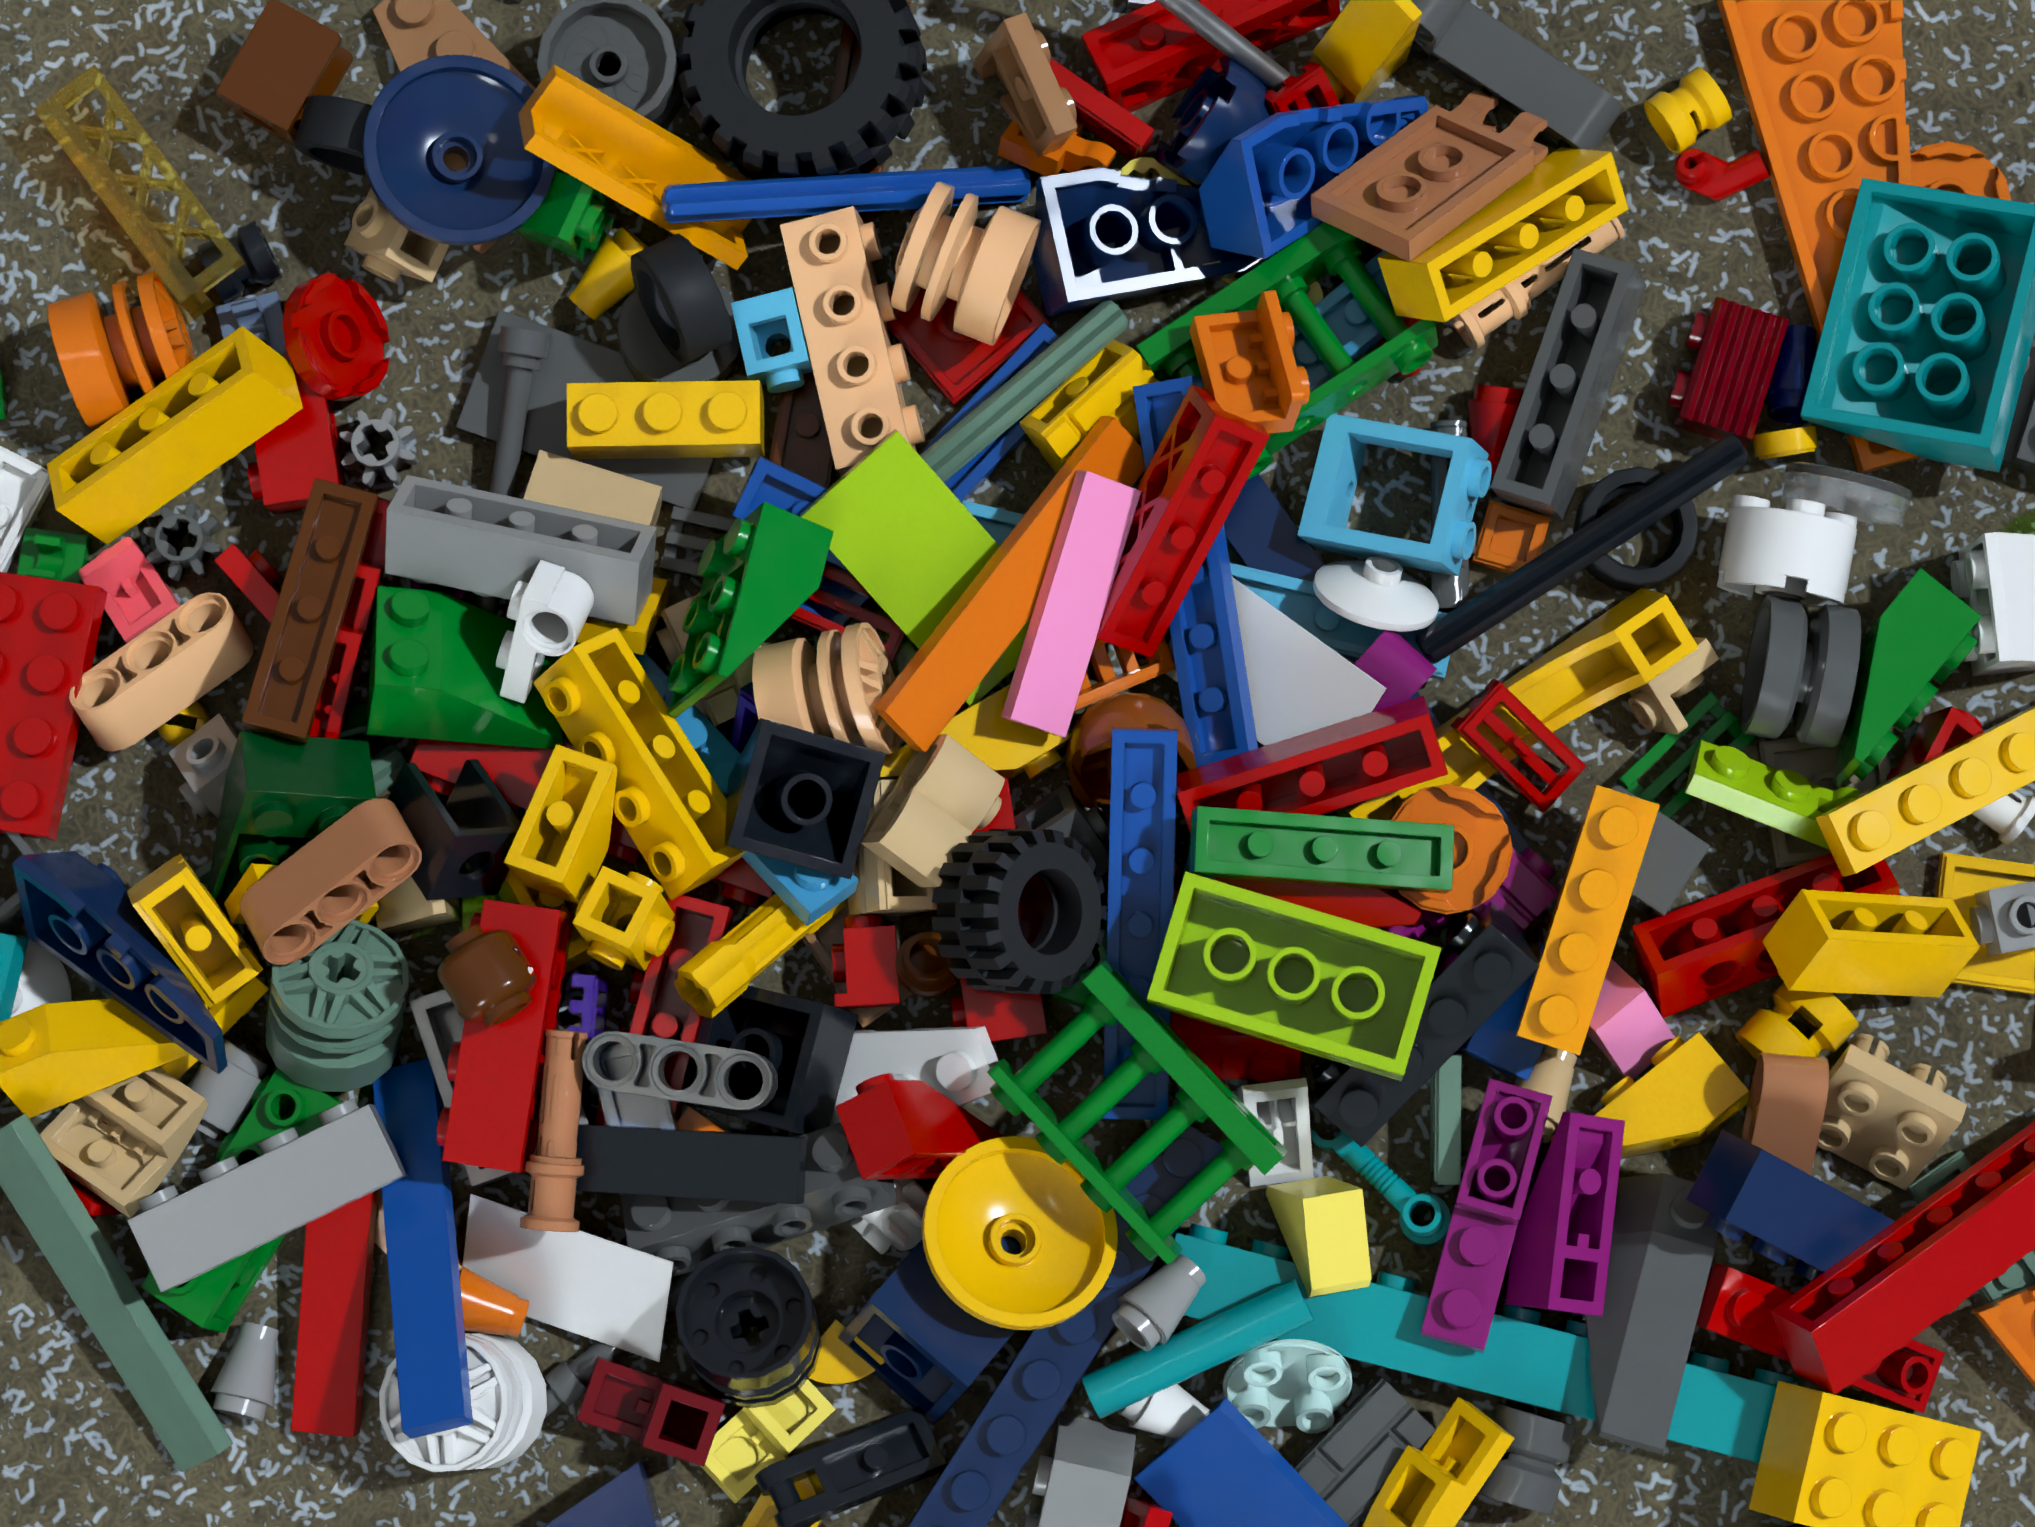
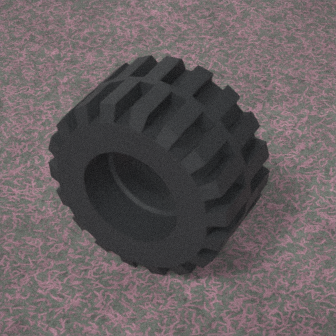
[932,829,1107,994]

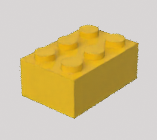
[1749,1381,1981,1527]

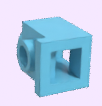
[731,287,813,393]

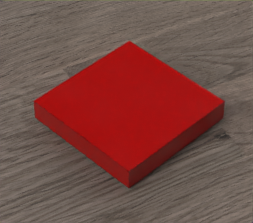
[886,287,1050,407]

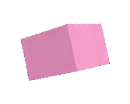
[1587,959,1675,1079]

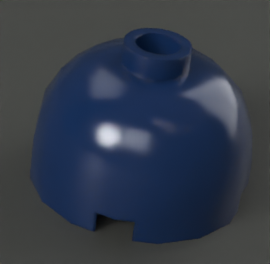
[1156,56,1272,186]

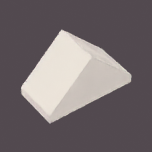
[1237,1078,1314,1187]

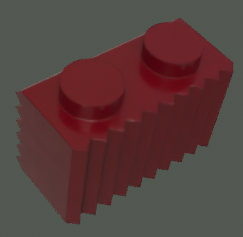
[1666,297,1789,447]

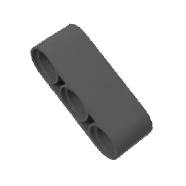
[582,1031,778,1111]

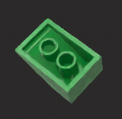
[367,586,563,750]

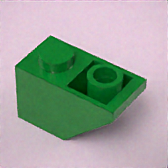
[515,171,613,263]

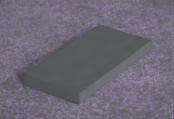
[456,310,716,511]

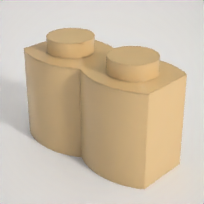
[861,734,1005,887]

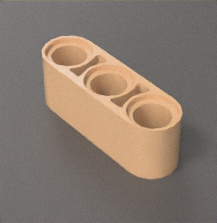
[69,592,254,752]

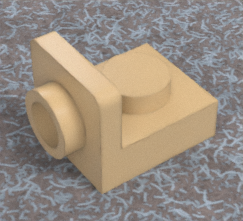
[1628,637,1719,734]

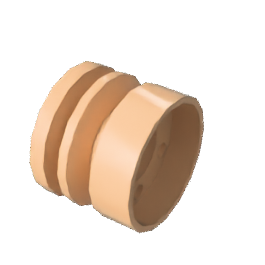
[891,181,1041,346]
[752,622,902,755]

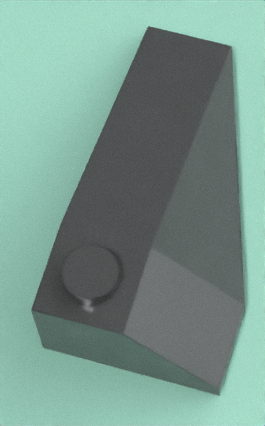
[1581,1173,1718,1455]

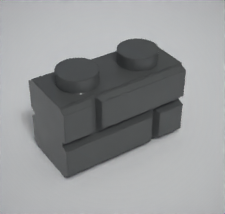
[1291,1376,1436,1526]

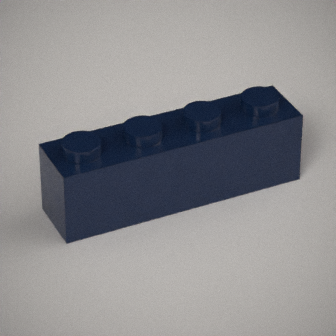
[1686,1129,1895,1281]

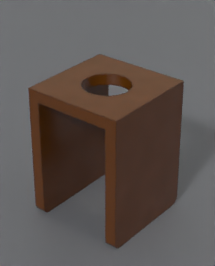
[216,0,353,146]

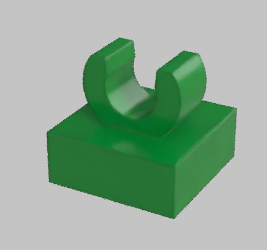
[17,527,92,584]

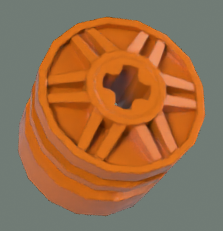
[48,271,195,431]

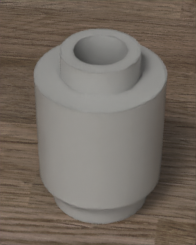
[188,1038,269,1139]

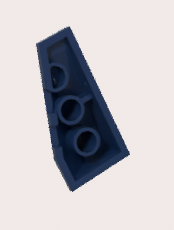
[1033,167,1298,317]
[12,851,228,1075]

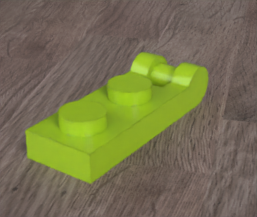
[1685,739,1863,850]

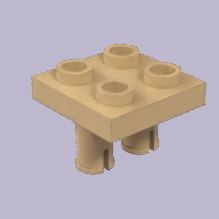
[1817,1033,1967,1191]

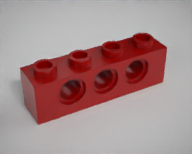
[1632,853,1900,1018]

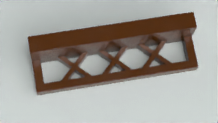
[241,478,379,744]

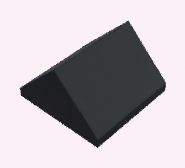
[724,718,886,880]

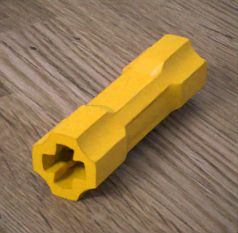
[674,893,846,1018]

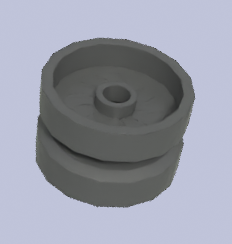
[537,0,684,130]
[1740,595,1861,749]

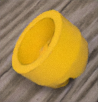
[157,701,210,747]

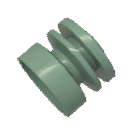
[266,920,409,1092]

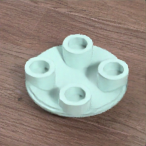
[1223,1339,1352,1433]

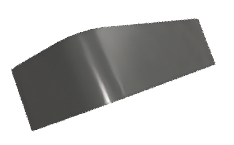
[1409,0,1622,150]

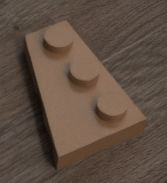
[373,0,536,171]

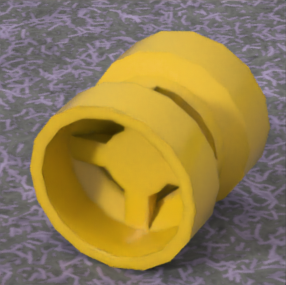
[1644,67,1732,155]

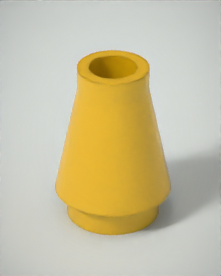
[568,226,648,321]

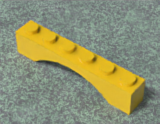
[1335,588,1699,820]

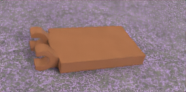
[1310,90,1548,262]

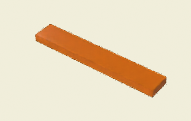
[873,416,1145,753]

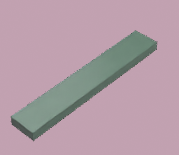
[0,1114,233,1472]

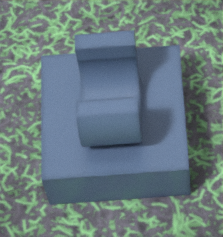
[215,291,286,356]

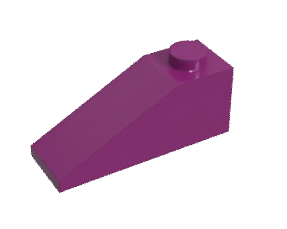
[1505,1112,1625,1316]

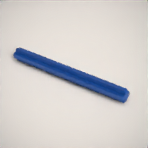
[661,165,1031,223]

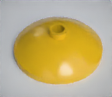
[922,1136,1118,1330]

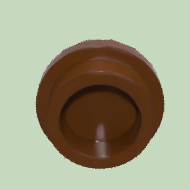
[895,932,957,997]

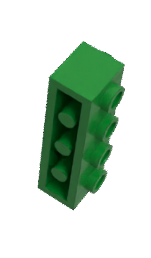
[141,1068,345,1333]

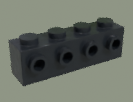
[1313,901,1539,1148]

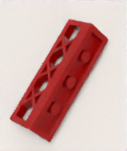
[1081,0,1340,113]
[1097,384,1270,658]

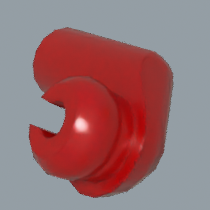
[1674,148,1770,201]

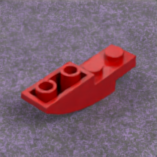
[1696,1263,1945,1413]

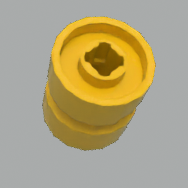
[1735,983,1859,1060]

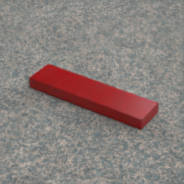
[291,1190,378,1438]

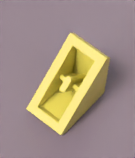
[1265,1176,1372,1297]

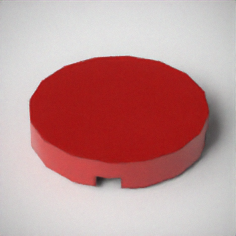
[282,273,390,401]

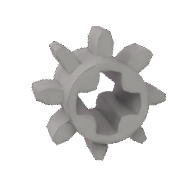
[339,408,419,488]

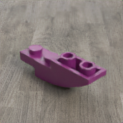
[1420,1078,1553,1353]

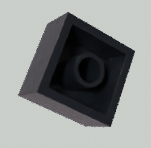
[680,986,858,1135]

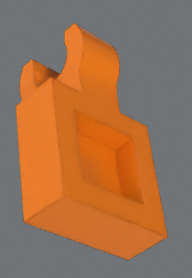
[997,121,1116,176]

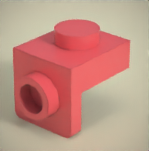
[78,537,181,643]

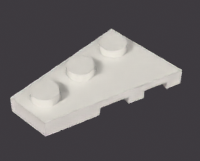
[830,1026,998,1126]

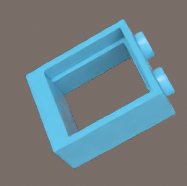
[1297,414,1492,576]

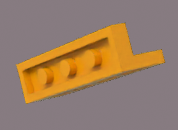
[518,64,752,270]

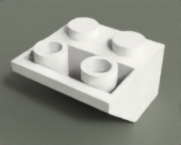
[1950,532,2035,676]

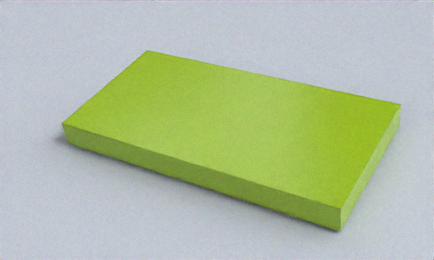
[799,429,1032,707]

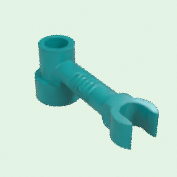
[1310,1128,1451,1247]

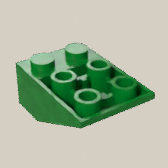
[667,502,834,718]
[1832,568,1982,788]

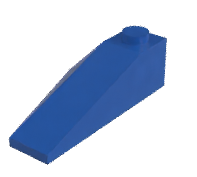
[1199,95,1428,259]

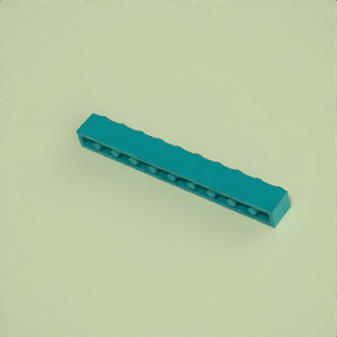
[1173,1223,1794,1463]

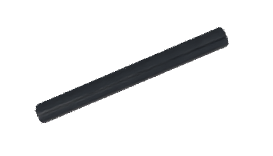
[1415,434,1749,664]

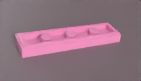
[1001,470,1142,738]

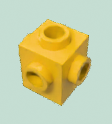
[572,866,675,972]

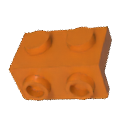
[1189,290,1310,434]

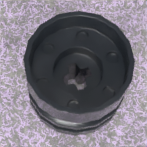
[675,1246,822,1408]

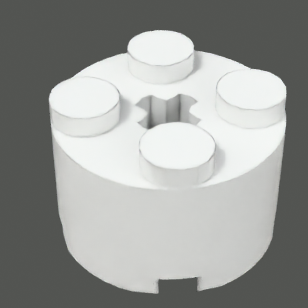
[1717,495,1858,608]

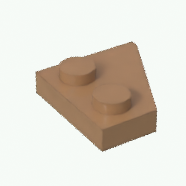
[973,12,1078,157]

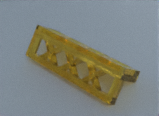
[34,64,245,320]

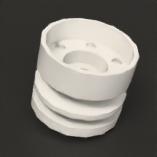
[379,1333,547,1472]

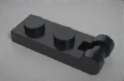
[755,1406,947,1527]

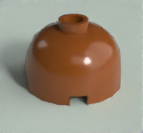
[1066,693,1197,809]

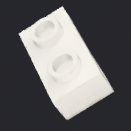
[496,560,594,704]

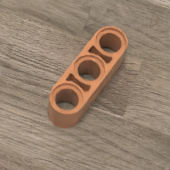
[239,798,422,965]
[1740,1052,1829,1175]

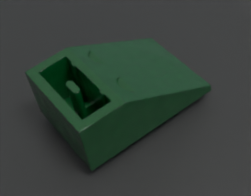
[207,731,376,918]

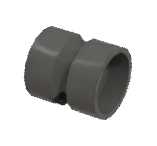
[1477,1403,1577,1515]

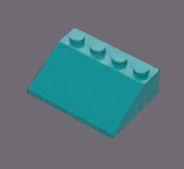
[1800,178,2035,472]

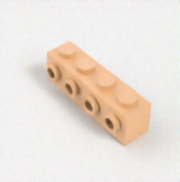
[780,206,925,476]

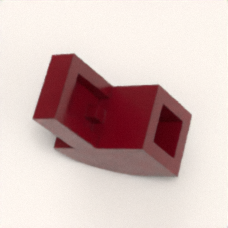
[576,1356,725,1467]

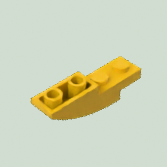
[1362,1397,1515,1527]

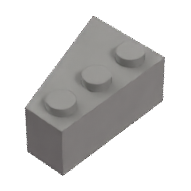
[1024,1413,1137,1527]

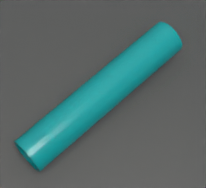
[1081,1279,1315,1419]

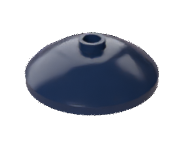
[362,55,556,246]

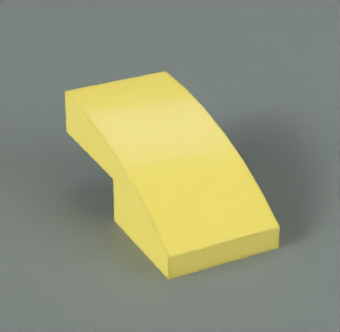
[701,1380,836,1504]

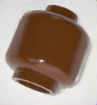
[437,925,537,1028]

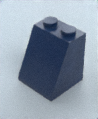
[838,1237,1021,1425]

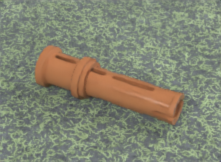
[520,1029,588,1232]

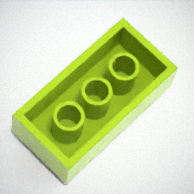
[1147,871,1441,1081]

